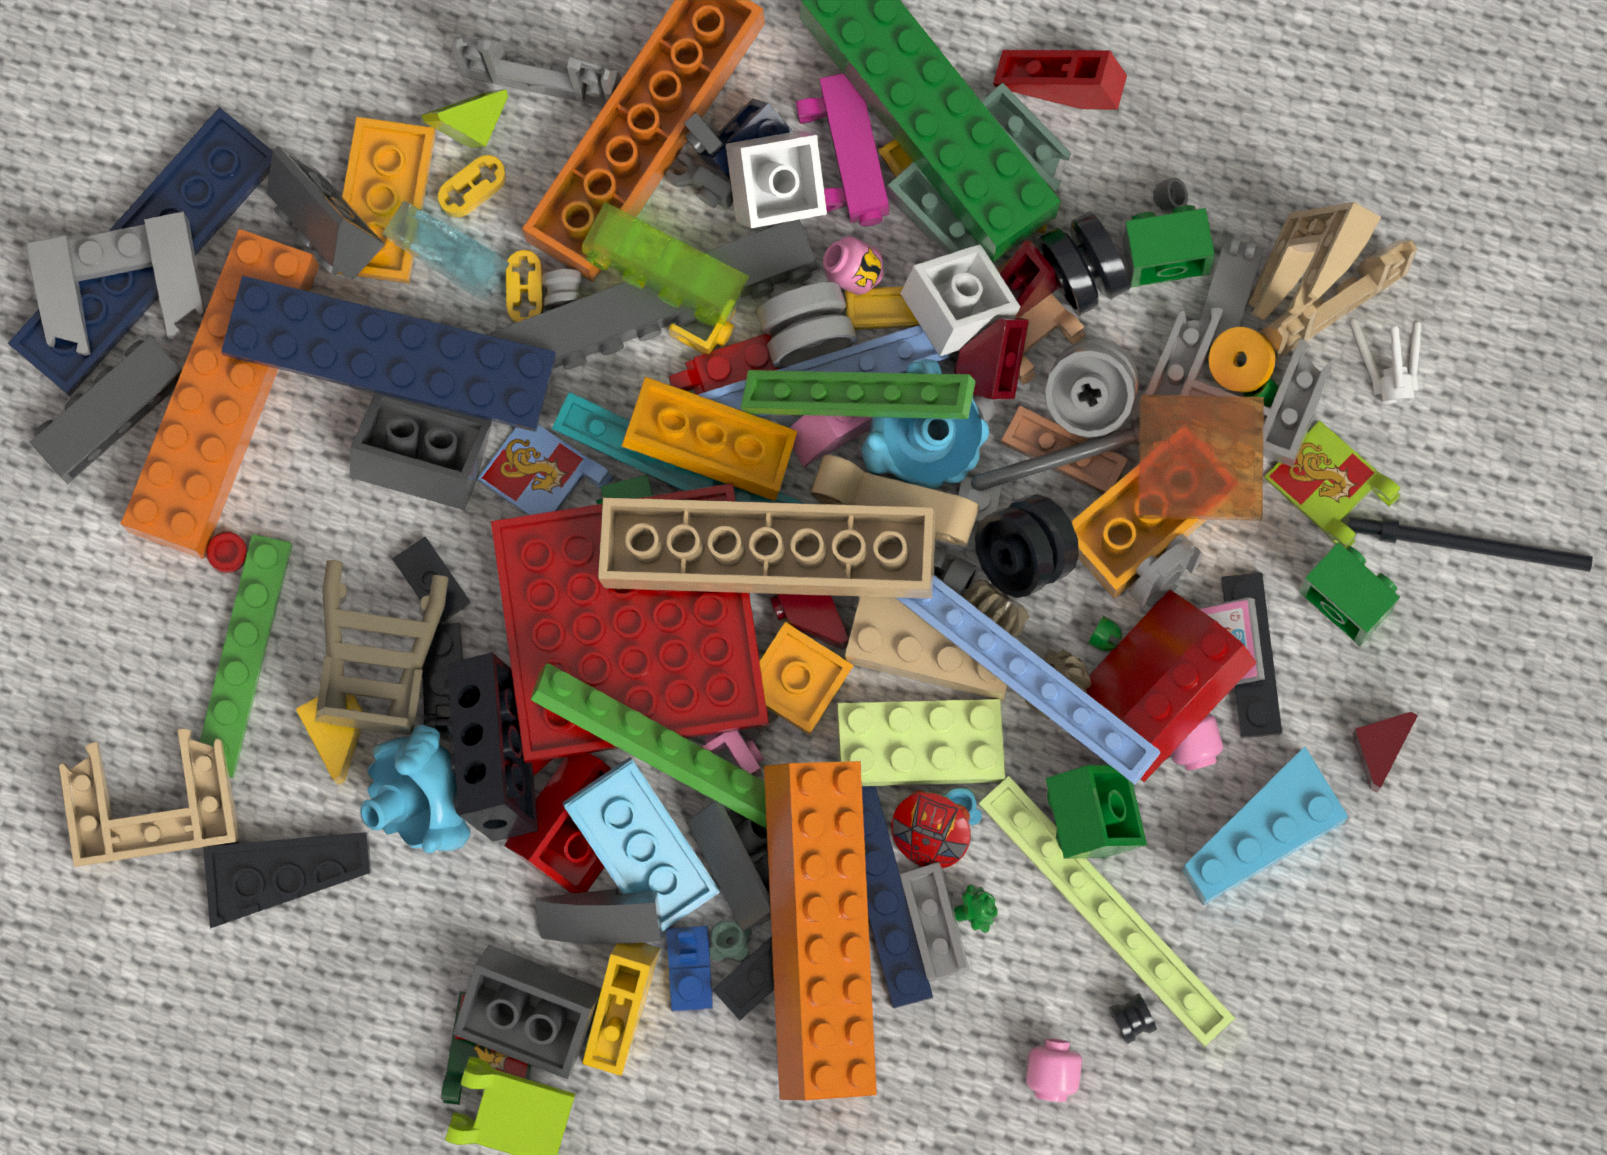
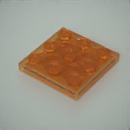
[1138,395,1264,521]

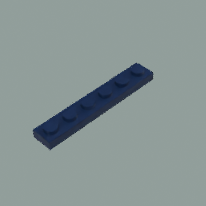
[862,786,933,1009]

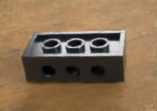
[445,652,538,842]

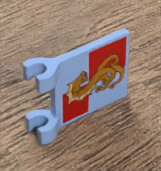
[477,424,613,515]

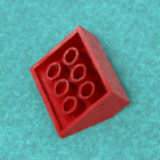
[1086,589,1257,783]

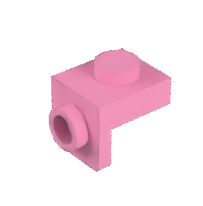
[702,730,764,777]

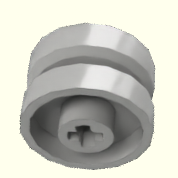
[756,282,857,369]
[1045,338,1139,438]

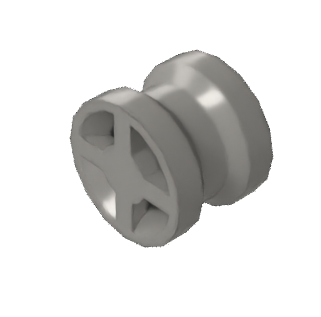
[542,269,584,310]

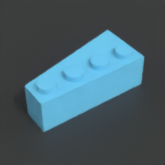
[1182,747,1348,906]

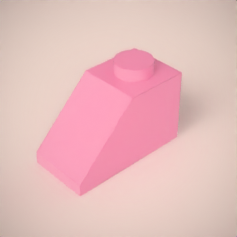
[790,415,872,468]

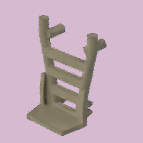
[315,560,449,735]

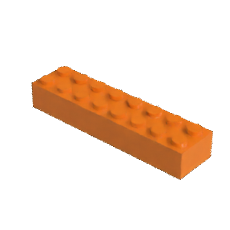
[522,0,765,282]
[121,229,319,559]
[764,761,877,1101]

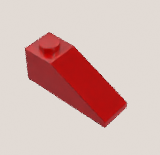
[993,50,1127,110]

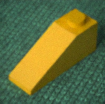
[582,942,660,1076]

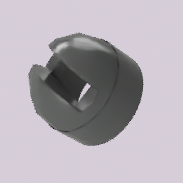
[1153,178,1188,211]

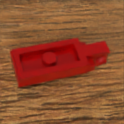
[668,334,780,395]

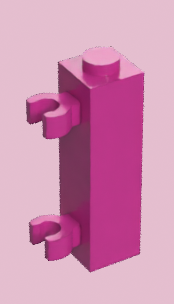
[796,73,889,227]

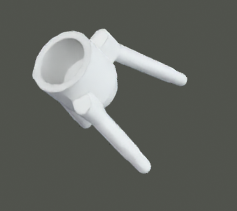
[1350,319,1421,404]

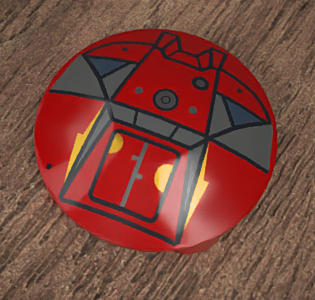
[891,790,971,868]

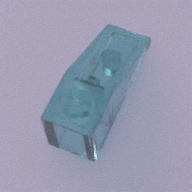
[381,201,510,301]

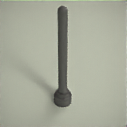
[971,413,1162,491]

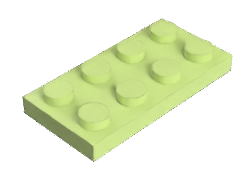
[836,699,1005,786]

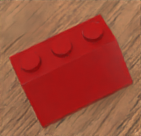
[503,753,612,894]

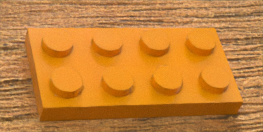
[337,117,436,284]
[622,377,798,501]

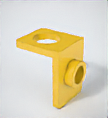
[668,302,736,355]

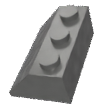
[267,146,385,279]
[349,393,492,510]
[687,801,771,931]
[453,945,602,1079]

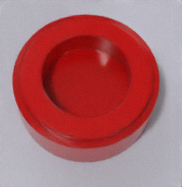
[206,532,248,573]

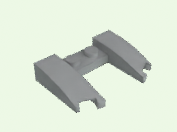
[451,37,622,107]
[26,212,205,356]
[1142,307,1331,467]

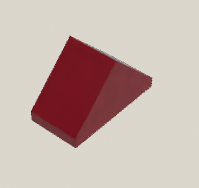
[1000,240,1057,318]
[1352,712,1418,793]

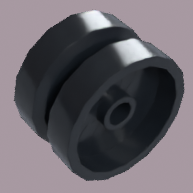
[1039,211,1130,316]
[975,494,1079,598]

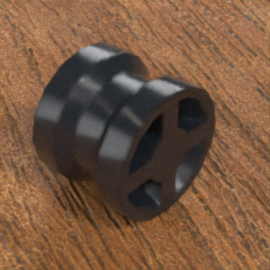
[1109,993,1157,1044]

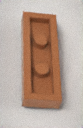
[1001,405,1128,494]

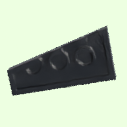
[203,832,372,929]

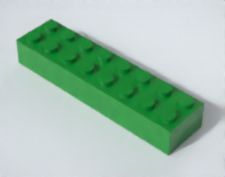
[799,0,1061,262]

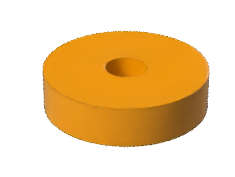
[1209,327,1275,393]

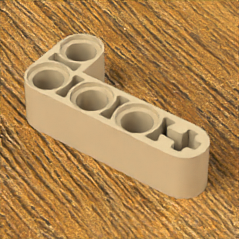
[810,455,980,546]

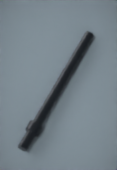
[1348,516,1593,572]

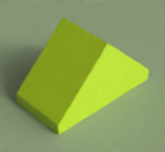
[421,89,508,148]

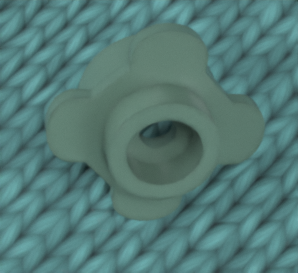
[709,921,752,962]

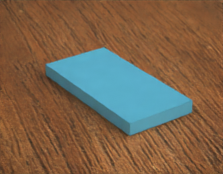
[562,757,721,931]

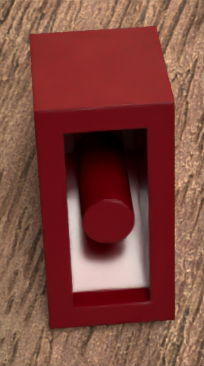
[954,318,1029,399]
[770,594,849,650]

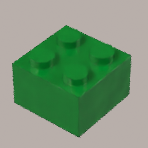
[1123,205,1214,288]
[1299,542,1400,647]
[1045,765,1147,859]

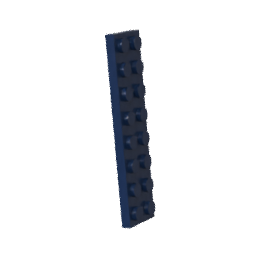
[8,107,272,397]
[221,276,556,432]

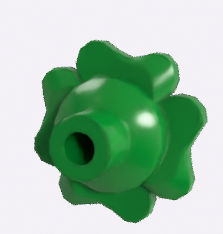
[954,884,998,933]

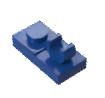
[666,926,713,1012]

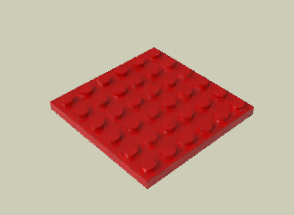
[491,483,769,763]

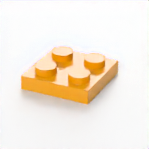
[760,622,854,735]

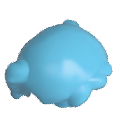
[861,359,989,489]
[360,725,471,853]

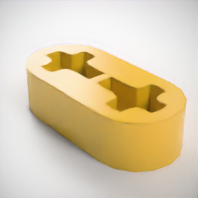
[438,155,506,218]
[506,250,544,323]

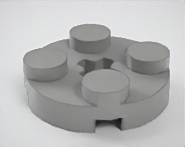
[1128,534,1203,608]

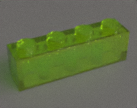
[582,202,749,326]

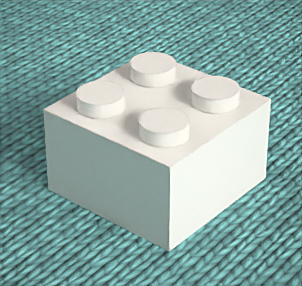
[726,131,827,228]
[900,244,1020,356]

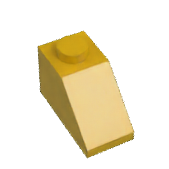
[296,694,363,785]

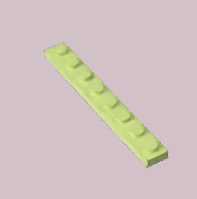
[979,776,1235,1048]

